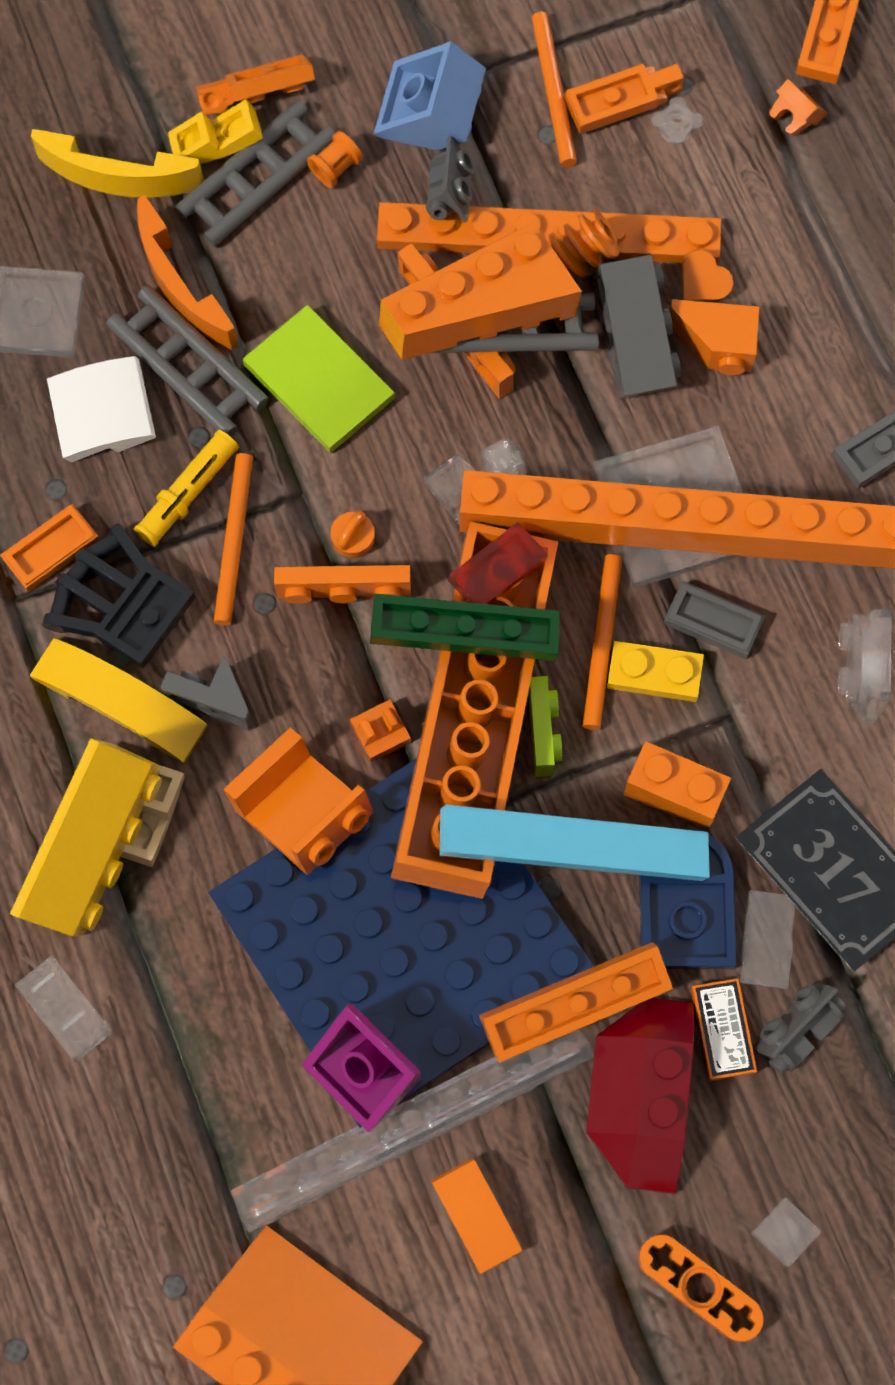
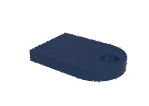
[639,828,736,969]

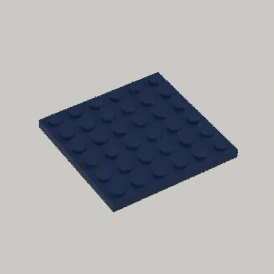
[208,758,594,1130]

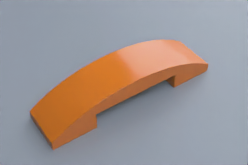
[137,195,239,350]

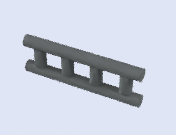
[174,100,335,248]
[106,285,269,437]
[431,293,599,353]

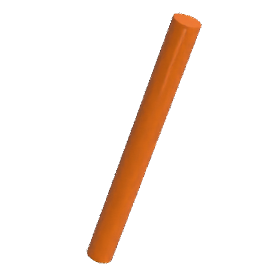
[531,12,577,168]
[213,453,254,626]
[582,554,623,730]

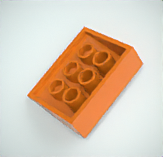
[173,1225,423,1385]

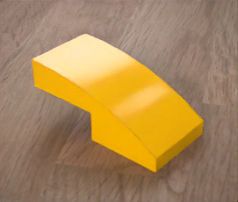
[168,99,263,164]

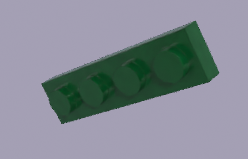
[370,594,560,661]

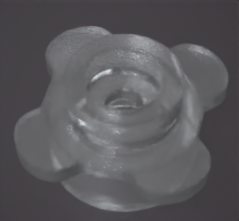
[652,97,703,145]

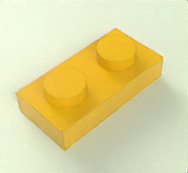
[607,641,704,702]

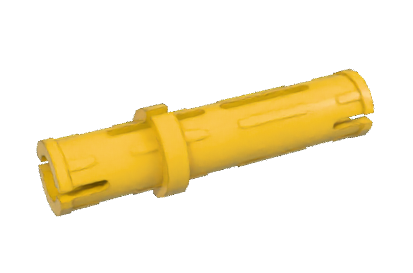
[133,430,239,547]

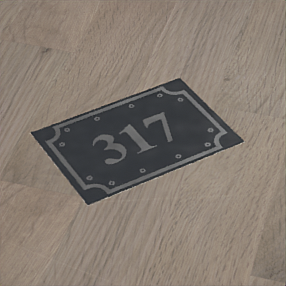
[735,769,895,972]

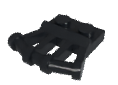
[42,523,196,669]

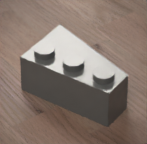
[589,255,681,400]

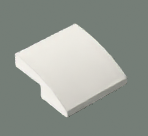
[47,356,156,463]

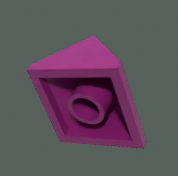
[301,1003,422,1132]

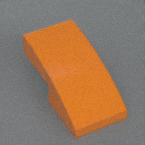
[431,1157,523,1274]

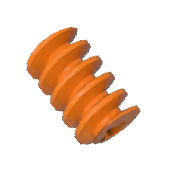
[549,207,619,280]

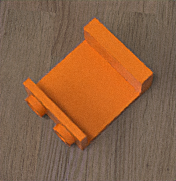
[223,727,374,875]

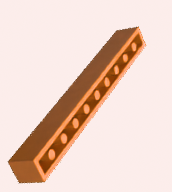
[459,470,895,569]

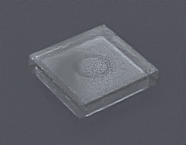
[0,266,85,358]

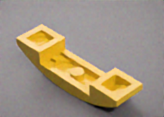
[31,129,204,198]
[30,638,208,764]

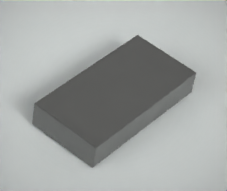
[663,581,765,659]

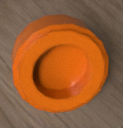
[331,511,375,558]

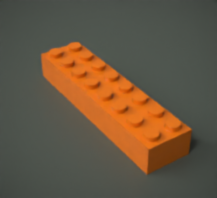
[391,521,558,899]

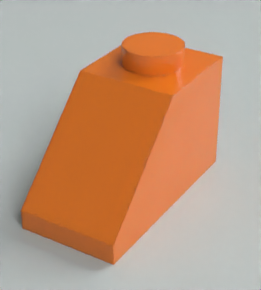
[670,299,759,375]

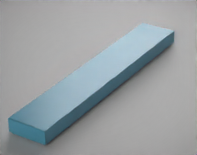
[440,805,710,881]

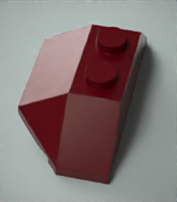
[586,998,694,1194]

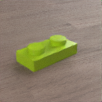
[528,676,562,777]

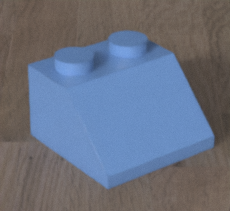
[374,41,486,150]

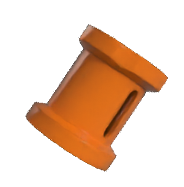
[307,131,363,188]

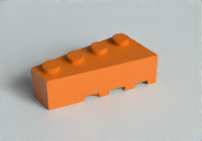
[379,222,582,360]

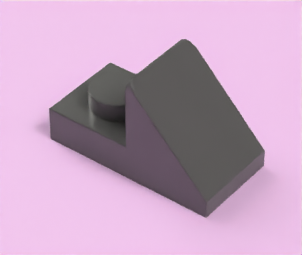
[160,656,252,731]

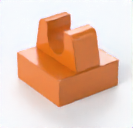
[770,79,828,136]
[350,699,411,763]

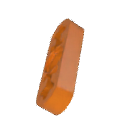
[638,1235,763,1342]

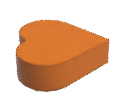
[681,249,733,301]

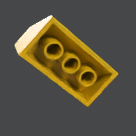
[10,738,162,937]

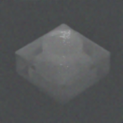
[751,1197,821,1268]

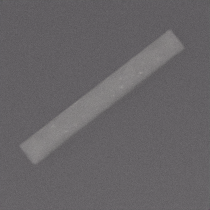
[230,1029,594,1233]

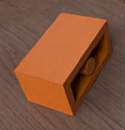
[623,741,731,832]

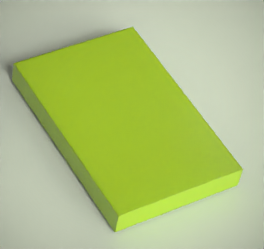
[243,305,395,454]

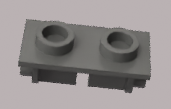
[426,136,474,222]
[752,981,847,1075]

